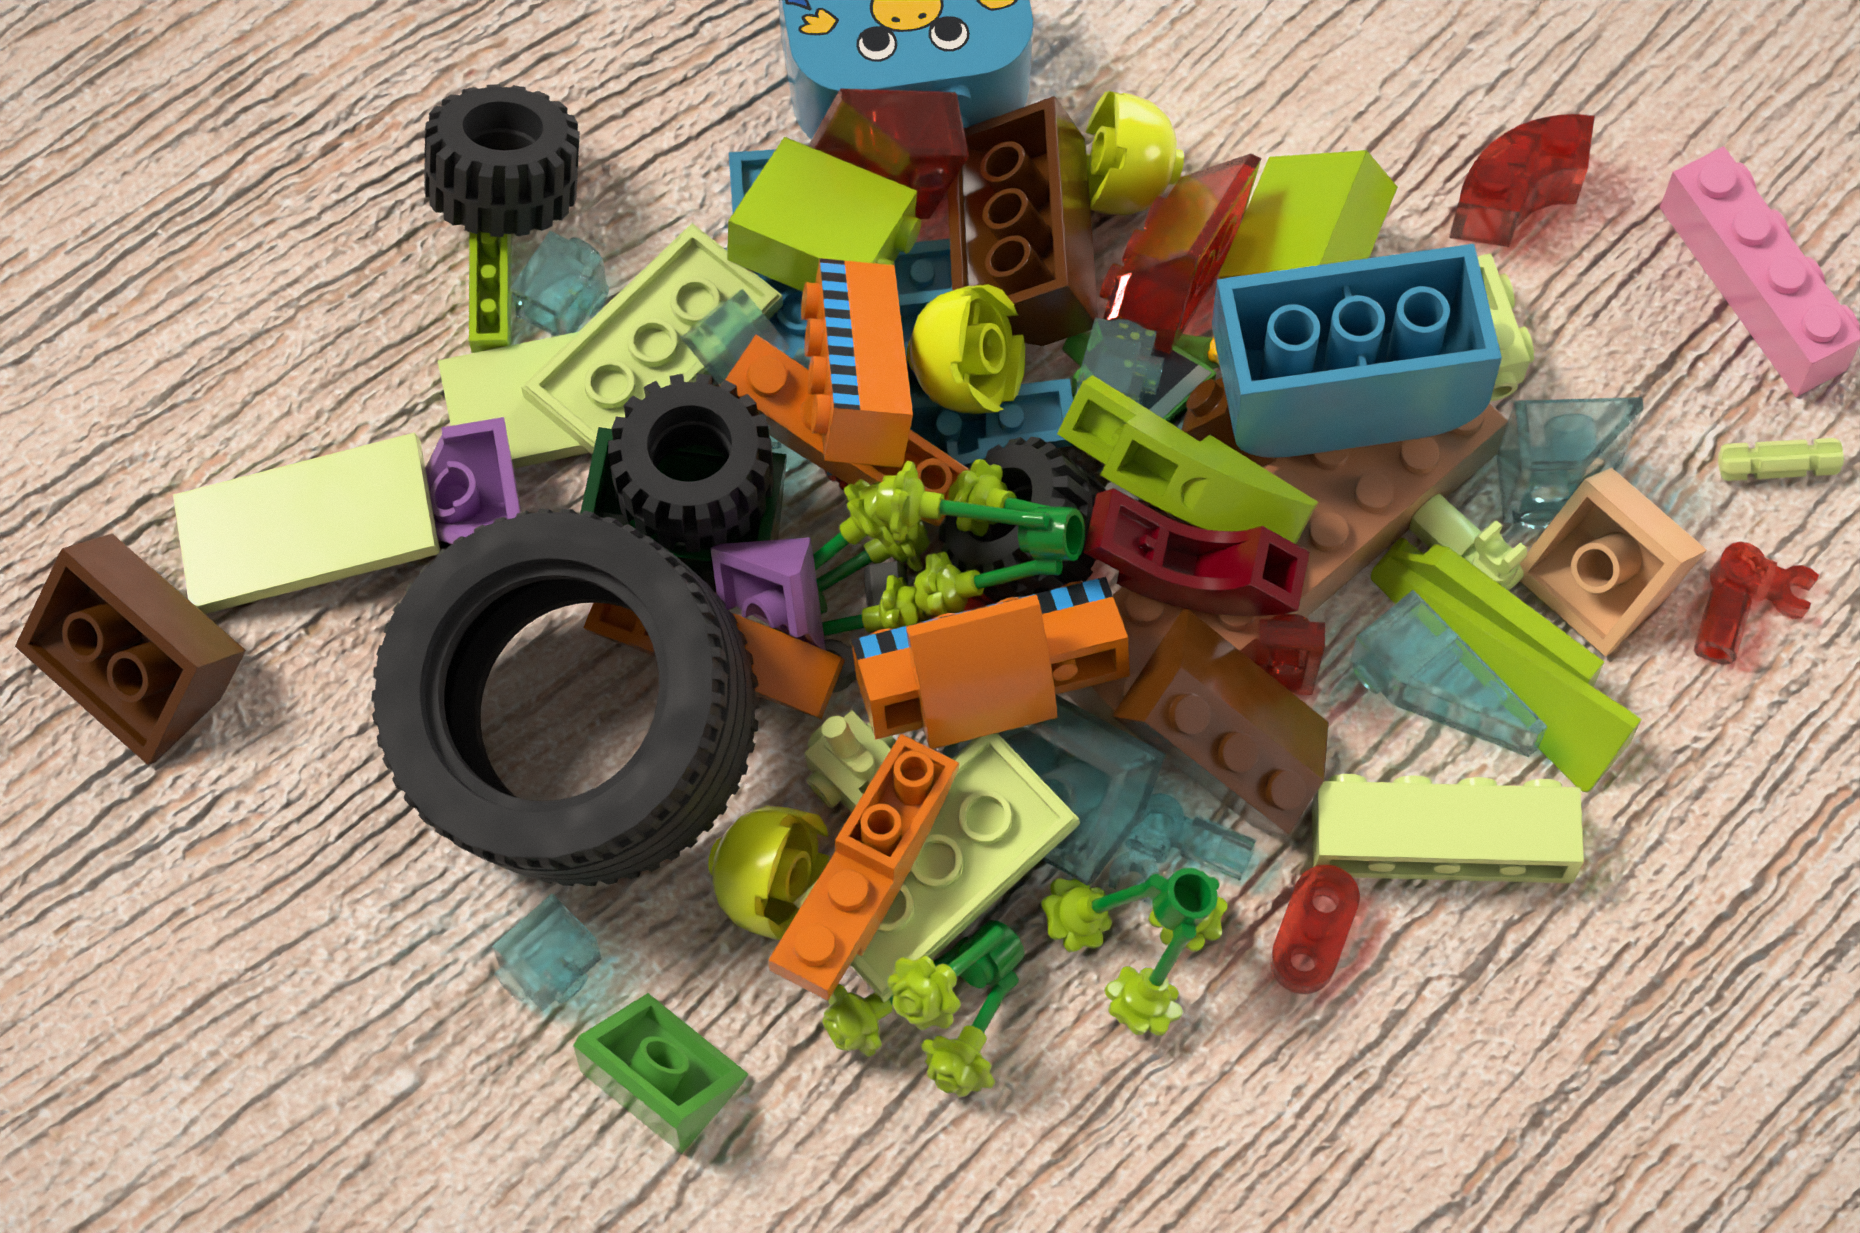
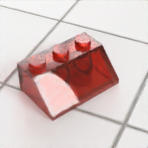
[1100,153,1262,354]

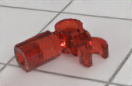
[1693,541,1819,665]

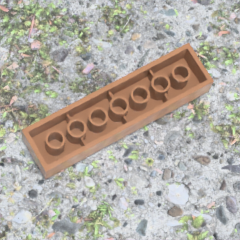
[1065,403,1508,764]

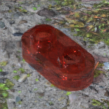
[1270,865,1360,994]

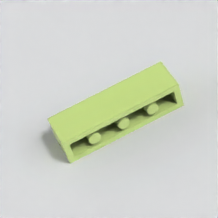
[1312,774,1584,883]

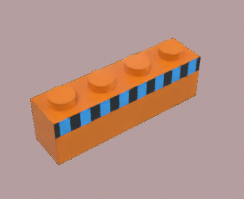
[801,258,913,468]
[851,577,1130,740]

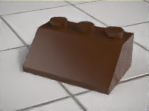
[15,533,246,765]
[1112,609,1329,835]

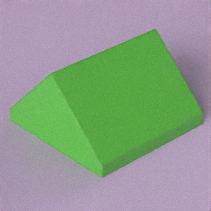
[573,993,749,1155]

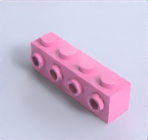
[1660,146,1860,397]

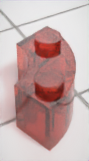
[1449,114,1595,247]

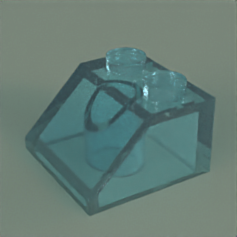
[1497,397,1644,529]

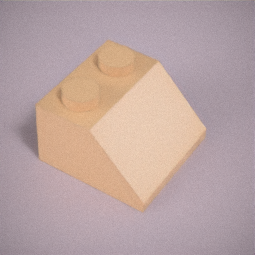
[1520,468,1707,657]

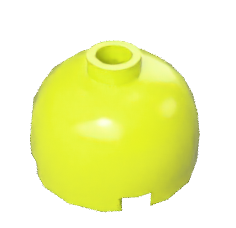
[1085,91,1184,215]
[907,284,1025,414]
[708,806,829,940]

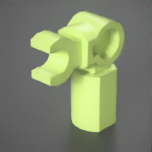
[1409,494,1528,591]

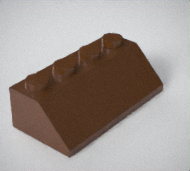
[945,96,1099,346]

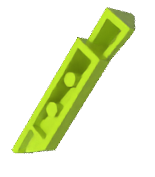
[1371,538,1642,792]

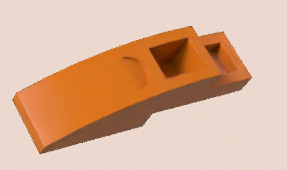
[725,334,970,527]
[583,603,845,720]
[768,734,959,1001]

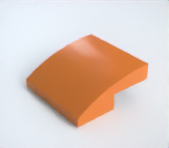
[906,595,1058,749]

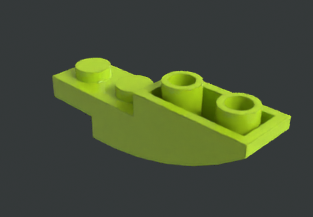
[1057,375,1318,544]

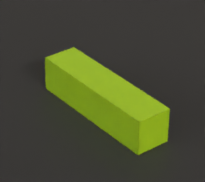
[469,232,511,353]

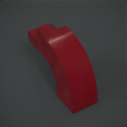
[1084,488,1310,616]

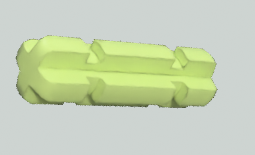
[1718,438,1844,481]

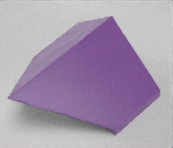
[425,417,521,544]
[710,537,826,650]

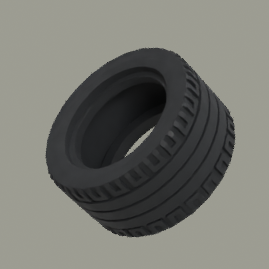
[371,509,760,886]

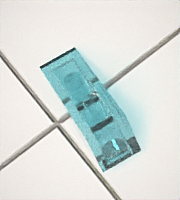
[1350,590,1547,757]

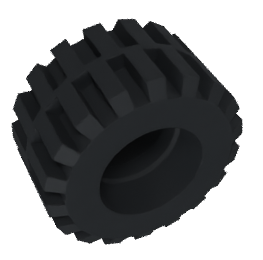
[424,84,580,237]
[608,373,774,552]
[939,437,1106,603]

